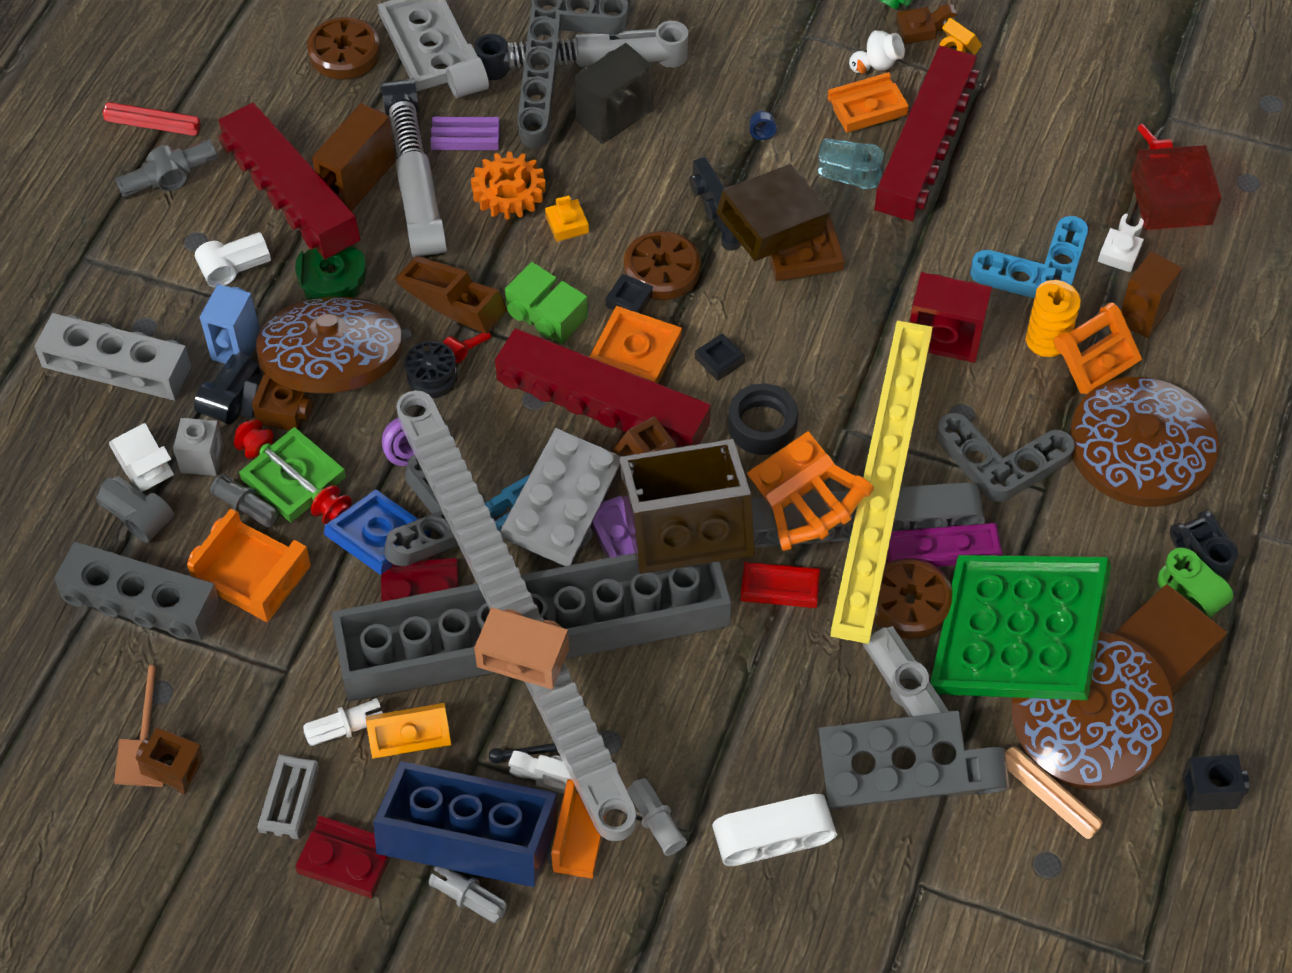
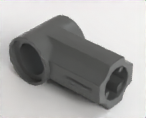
[96,476,175,543]

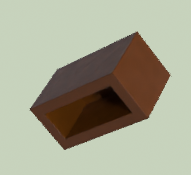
[1121,251,1183,338]

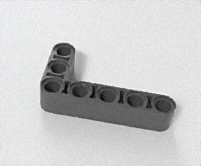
[518,0,628,149]

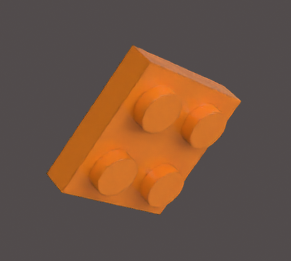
[589,306,682,384]

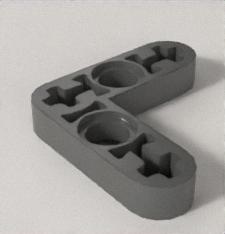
[936,413,1075,502]
[384,455,459,566]

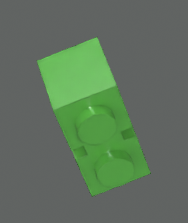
[505,262,588,345]

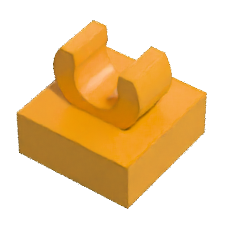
[939,18,982,55]
[545,195,589,242]

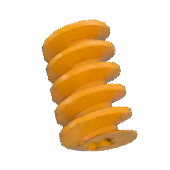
[1025,280,1081,357]

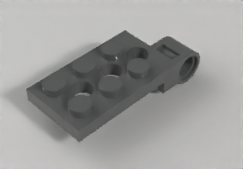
[818,711,1010,810]

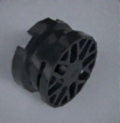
[405,341,457,398]

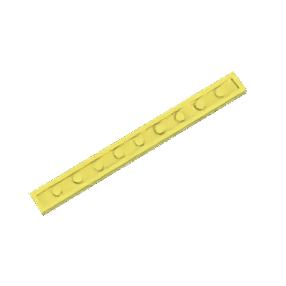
[830,321,933,644]

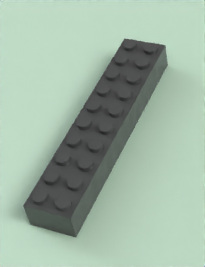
[331,553,731,702]

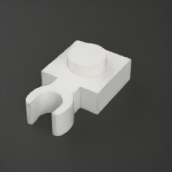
[1098,214,1144,273]
[508,751,577,794]

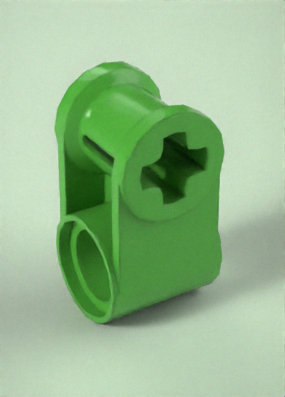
[1157,548,1233,618]

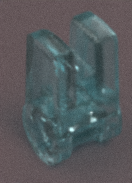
[818,139,883,189]

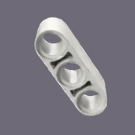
[712,794,837,866]

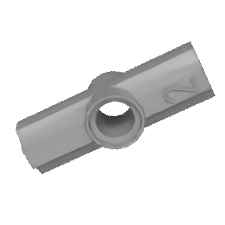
[863,626,949,717]

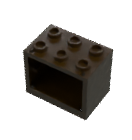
[619,439,755,574]

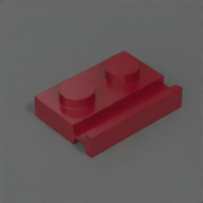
[381,558,459,602]
[295,815,389,899]

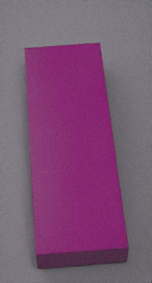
[887,523,1002,567]

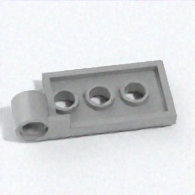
[377,0,489,99]

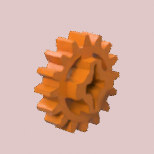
[471,152,546,219]

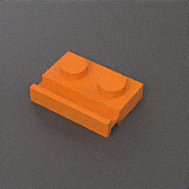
[827,72,909,133]

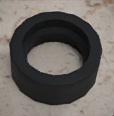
[728,383,798,455]

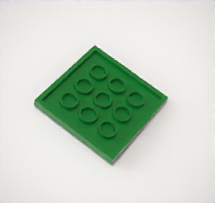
[930,555,1111,700]

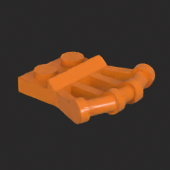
[747,431,874,551]

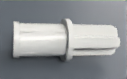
[303,698,383,746]

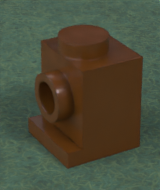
[252,374,313,431]
[612,416,676,456]
[136,727,203,795]

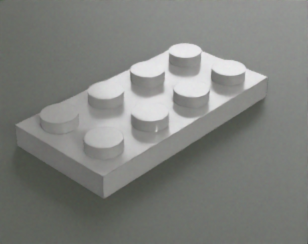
[500,428,622,566]

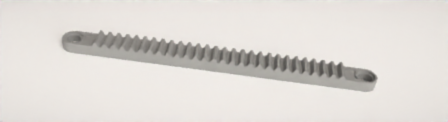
[396,390,636,841]

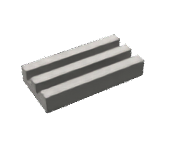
[257,755,319,840]

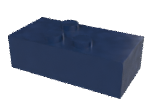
[373,761,557,887]

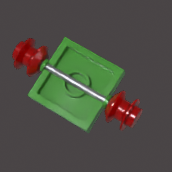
[234,419,352,525]

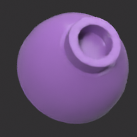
[382,418,415,466]

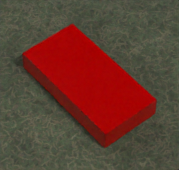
[741,562,820,608]

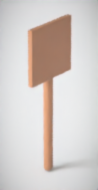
[114,665,166,787]

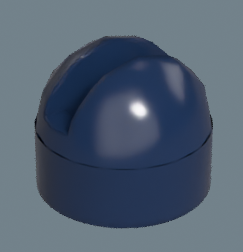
[749,110,777,140]

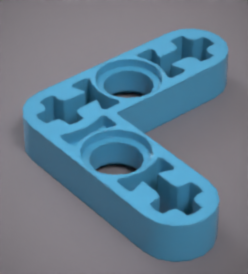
[970,216,1088,298]

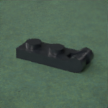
[689,157,741,251]

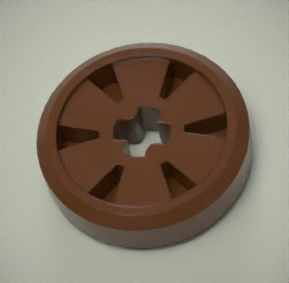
[307,17,380,79]
[624,231,701,300]
[874,558,953,639]

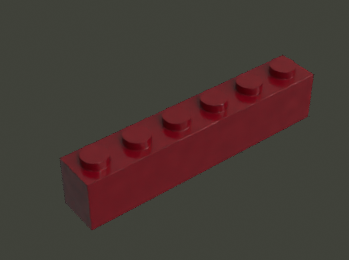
[874,45,980,222]
[218,102,361,259]
[495,328,711,448]

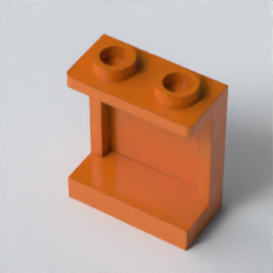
[187,508,311,623]

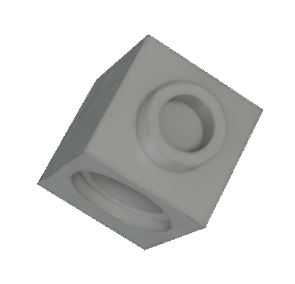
[173,418,224,476]

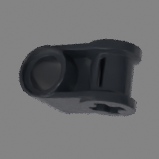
[1170,510,1238,582]

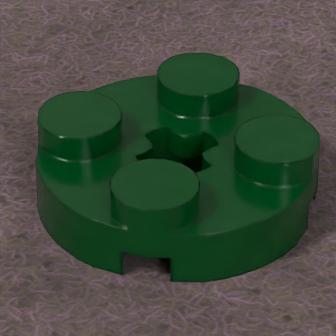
[295,245,367,299]

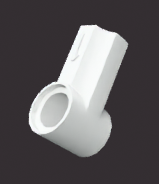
[195,232,271,288]

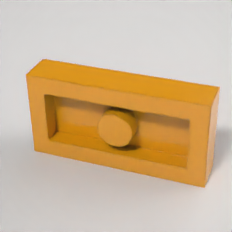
[366,703,451,759]

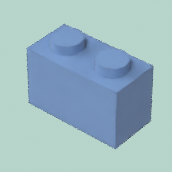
[200,284,260,364]

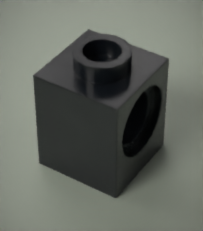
[1182,755,1249,811]

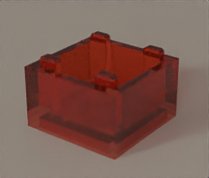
[1131,145,1222,230]

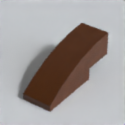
[395,256,507,334]

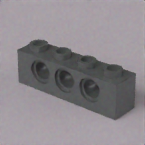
[54,541,220,641]

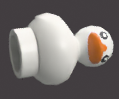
[849,30,905,74]

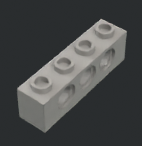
[34,313,191,401]

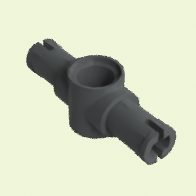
[114,139,218,199]

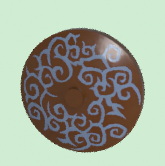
[256,297,402,393]
[1069,377,1219,507]
[1012,632,1174,790]

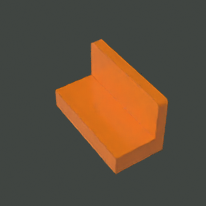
[551,779,607,879]

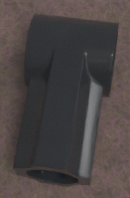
[194,352,260,425]

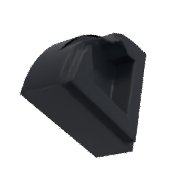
[240,374,263,418]

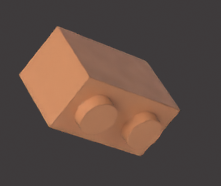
[474,607,569,690]

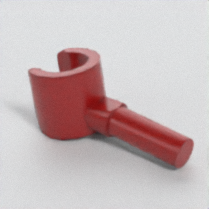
[1137,124,1173,160]
[443,332,491,363]

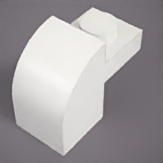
[109,423,174,492]

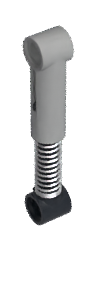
[475,21,688,80]
[381,78,447,258]

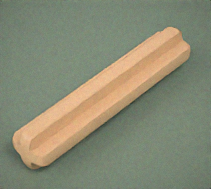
[1005,746,1103,839]

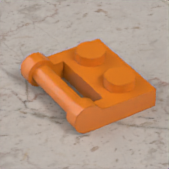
[1054,303,1142,394]

